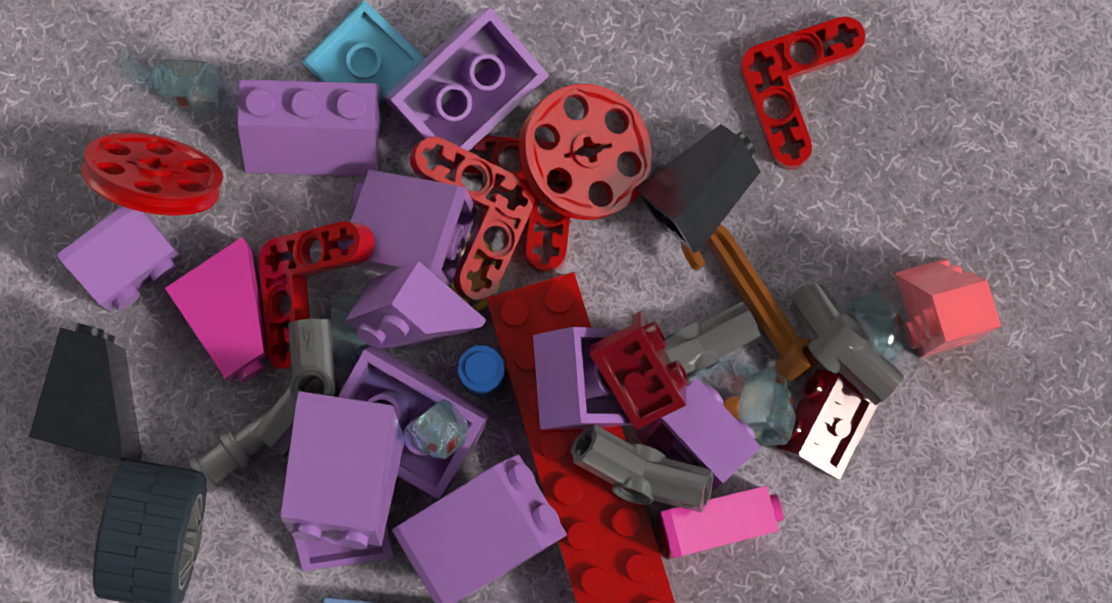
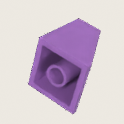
[338,169,477,288]
[280,391,405,549]
[392,454,567,603]

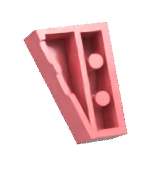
[894,259,1001,358]

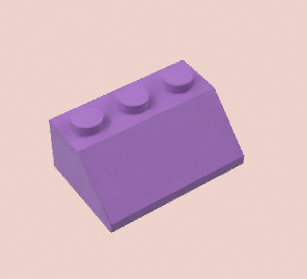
[382,7,550,167]
[238,79,383,177]
[338,347,493,500]

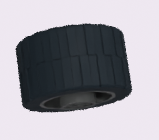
[93,458,207,603]

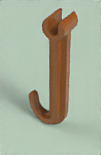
[681,224,820,383]

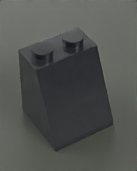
[29,323,142,461]

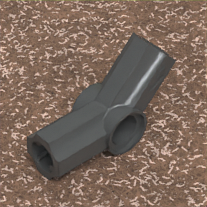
[790,282,904,406]
[664,301,761,379]
[253,318,339,457]
[570,424,714,513]

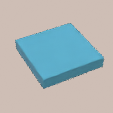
[302,0,425,108]

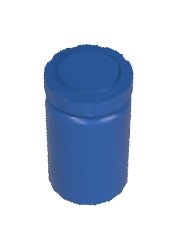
[458,345,507,399]

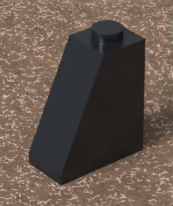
[636,124,761,253]

